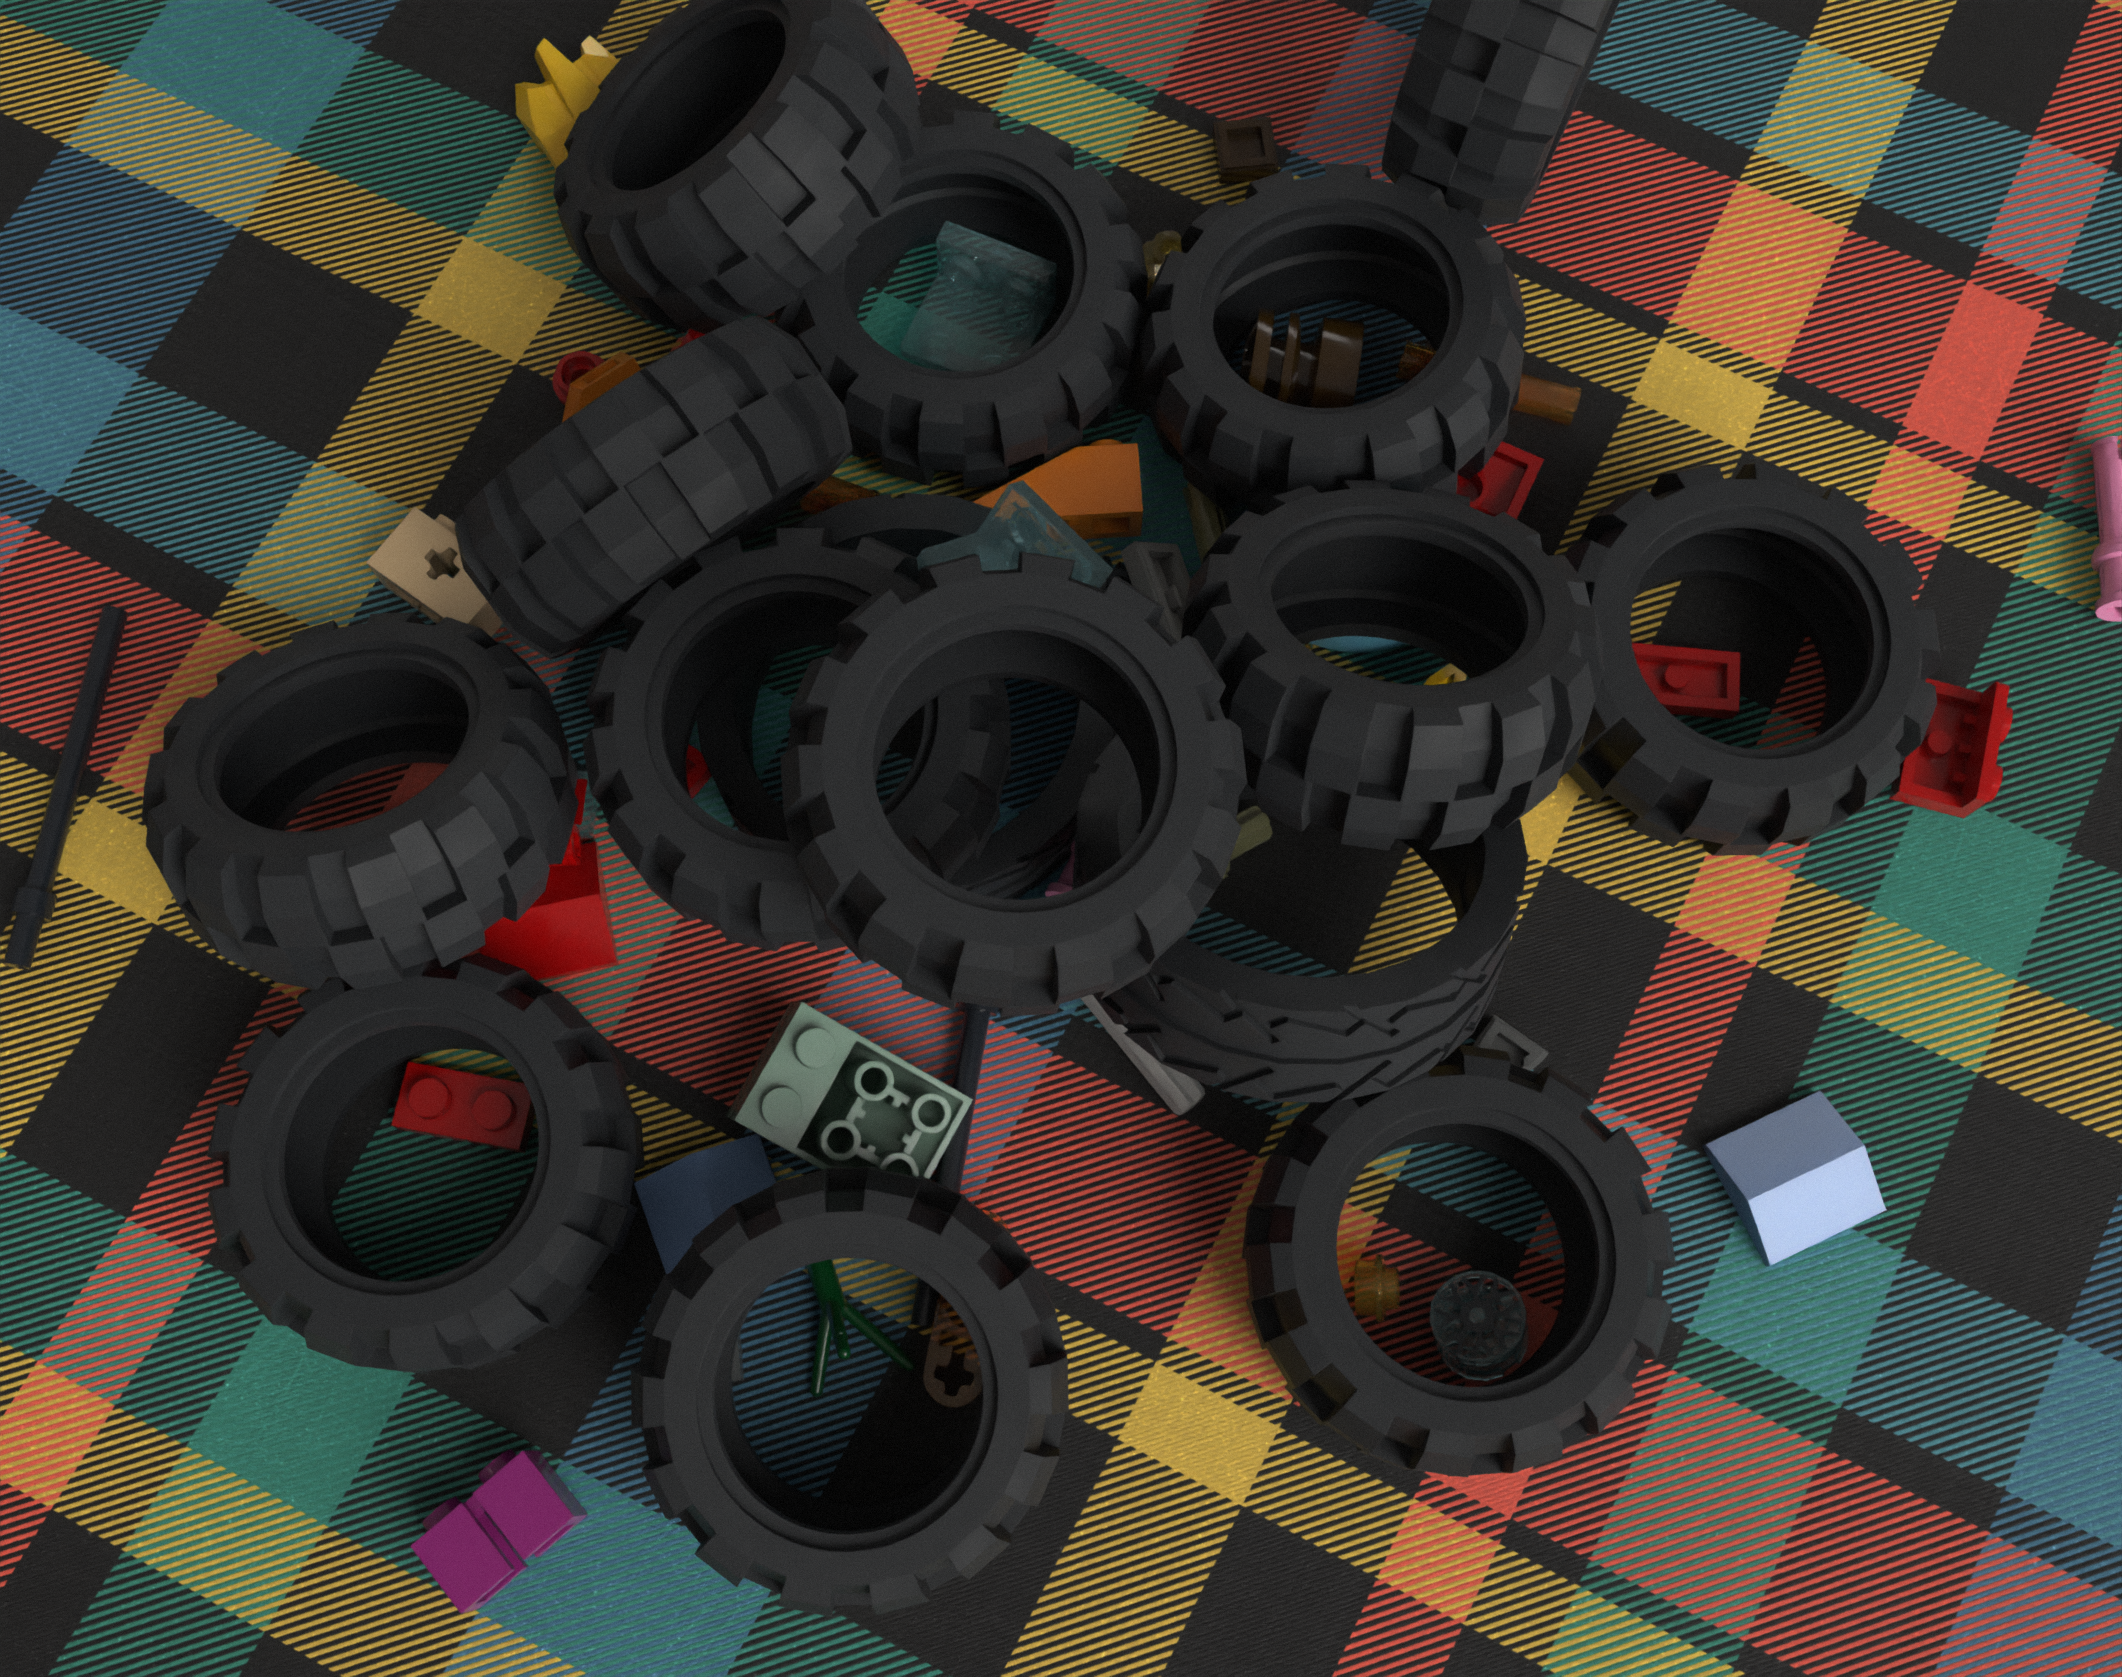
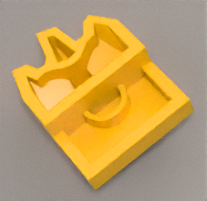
[515,35,619,169]

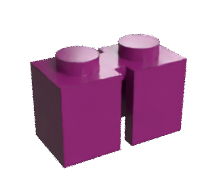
[410,1449,588,1614]

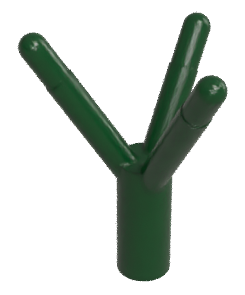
[806,1259,916,1397]

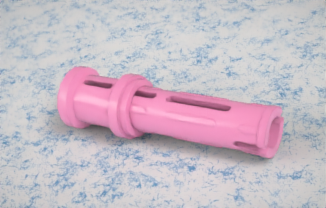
[2090,436,2122,622]

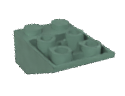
[726,1001,973,1179]

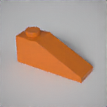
[973,439,1143,541]

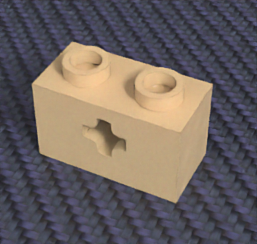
[366,507,503,637]

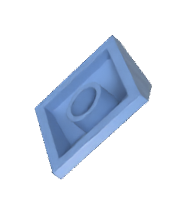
[1702,1091,1886,1267]
[634,1134,777,1274]

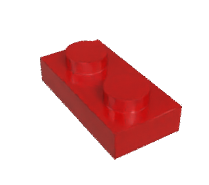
[1632,643,1740,719]
[391,1062,535,1153]

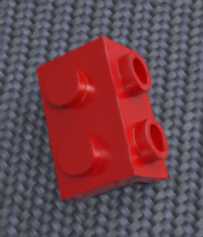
[1889,678,2013,819]

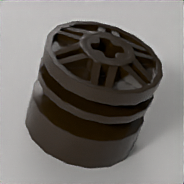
[1239,308,1364,408]

